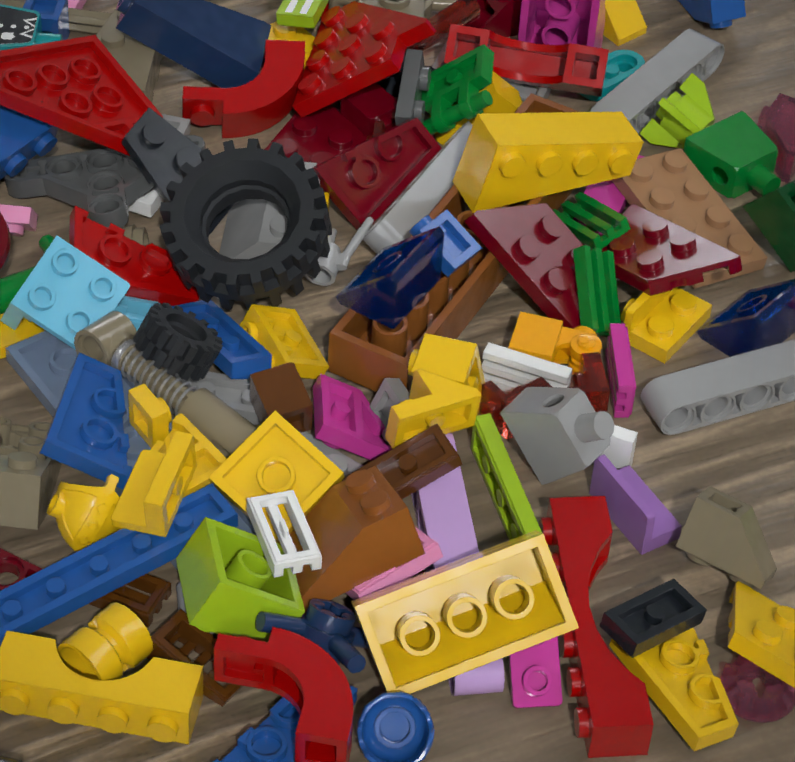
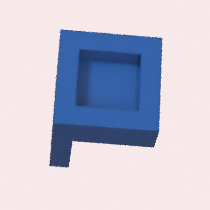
[23,0,70,40]

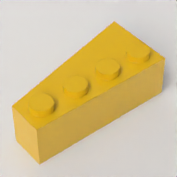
[452,111,644,213]

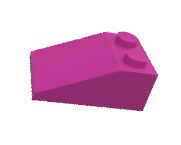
[518,0,605,48]

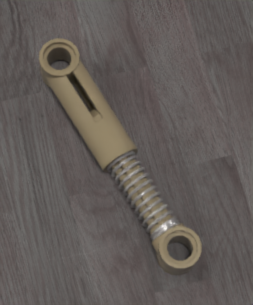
[74,311,258,458]

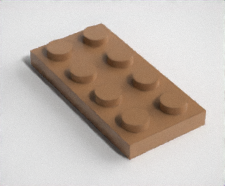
[612,148,768,289]

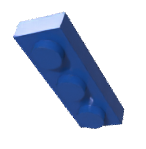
[171,300,272,379]

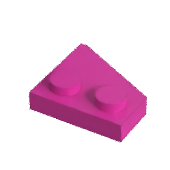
[313,374,392,461]

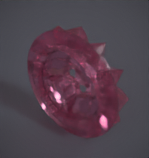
[720,655,795,723]

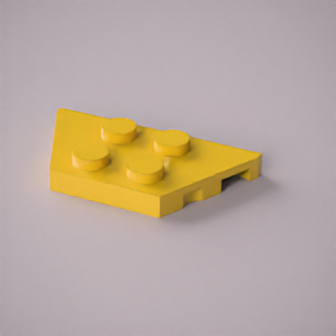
[728,581,795,688]

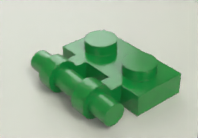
[421,44,494,135]

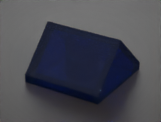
[336,226,444,329]
[697,279,795,357]

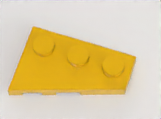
[609,627,739,751]

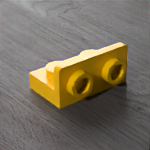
[621,287,712,364]
[239,304,329,379]

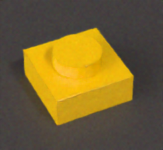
[128,383,172,448]

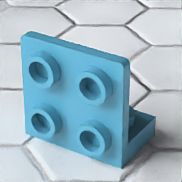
[0,236,130,350]

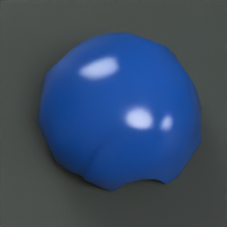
[357,691,435,762]

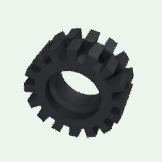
[133,303,223,381]

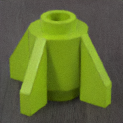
[639,73,715,149]

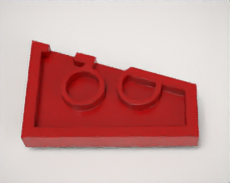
[69,205,199,306]

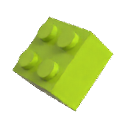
[176,517,305,642]

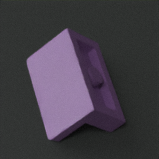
[589,454,682,555]

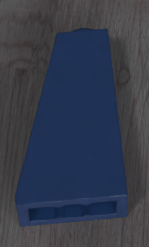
[116,0,271,88]

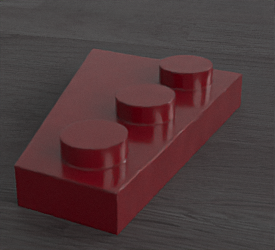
[312,117,442,230]

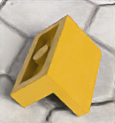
[111,431,197,537]

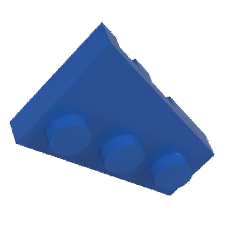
[40,352,132,490]

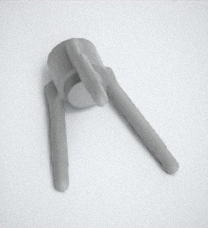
[304,178,374,286]

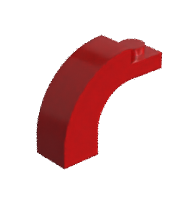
[182,39,305,138]
[213,627,353,762]

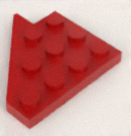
[292,1,436,118]
[0,35,163,156]

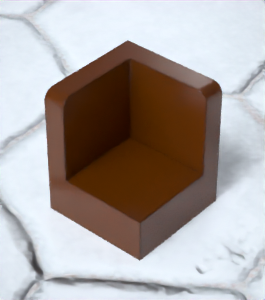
[250,362,313,432]

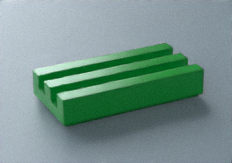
[553,191,631,249]
[573,245,621,337]

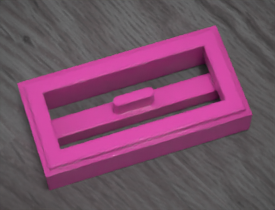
[605,323,636,418]

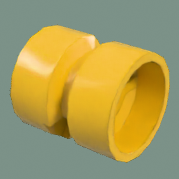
[57,602,153,681]

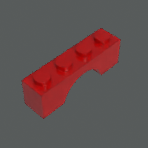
[444,24,609,97]

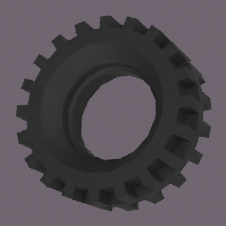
[160,138,332,311]

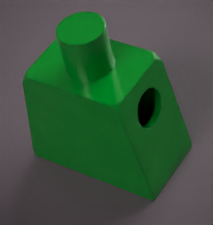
[684,111,781,199]

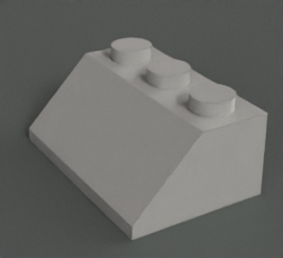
[219,162,317,259]

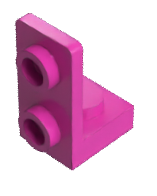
[508,636,563,709]

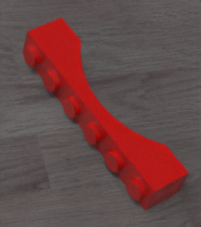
[539,496,654,758]

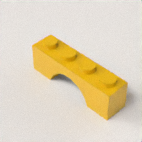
[0,630,203,745]

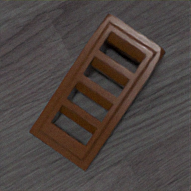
[146,609,243,707]

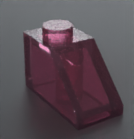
[757,93,795,183]

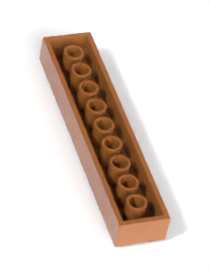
[328,93,579,393]

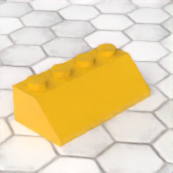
[351,530,579,694]

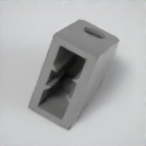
[500,387,614,485]

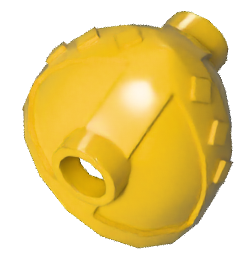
[47,474,123,551]

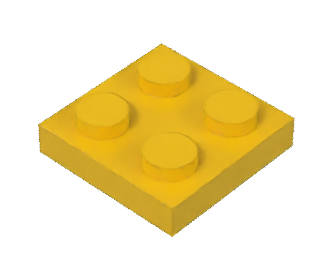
[208,410,345,543]

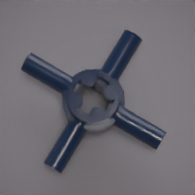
[255,599,369,673]

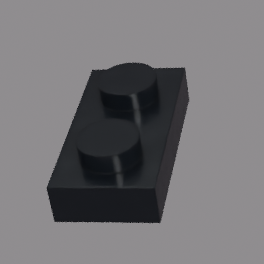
[599,579,707,658]

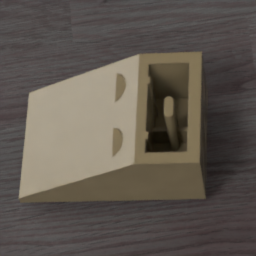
[0,417,62,530]

